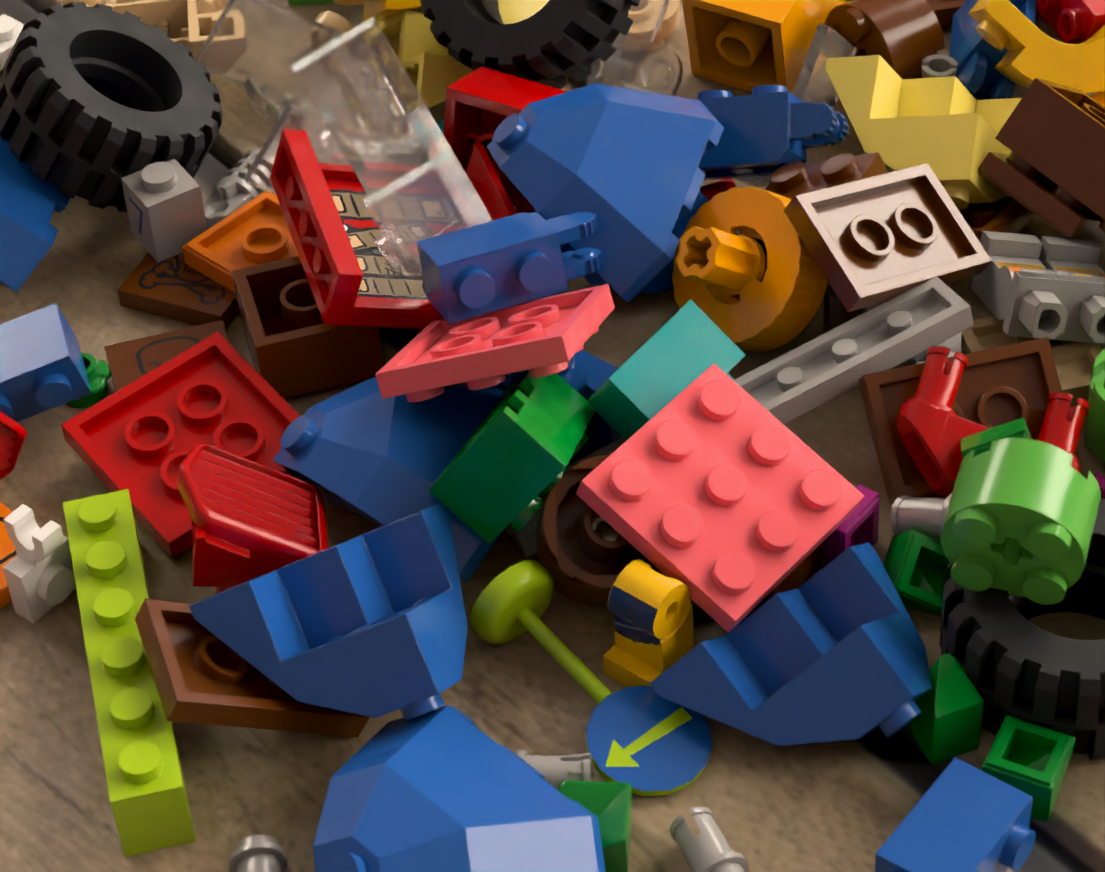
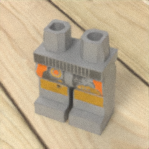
[971,231,1105,344]

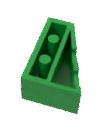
[428,370,595,544]

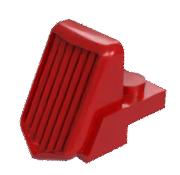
[177,443,328,594]

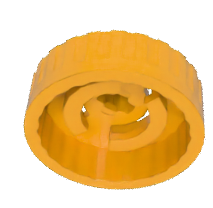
[672,186,828,352]

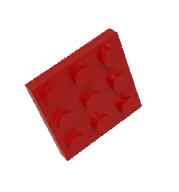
[61,332,300,558]

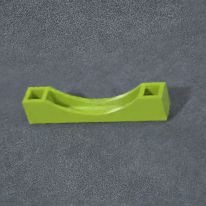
[63,489,196,857]

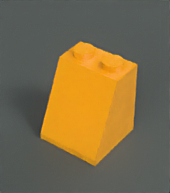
[682,0,846,95]

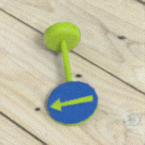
[469,560,712,796]

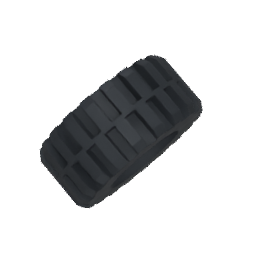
[420,0,640,89]
[0,2,223,212]
[940,498,1105,760]

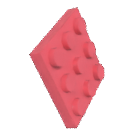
[375,284,615,402]
[576,363,865,633]

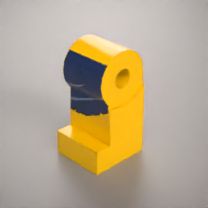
[603,559,694,687]

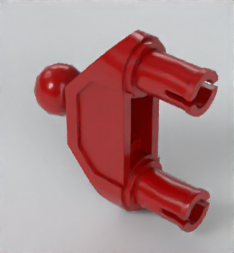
[896,346,1091,540]

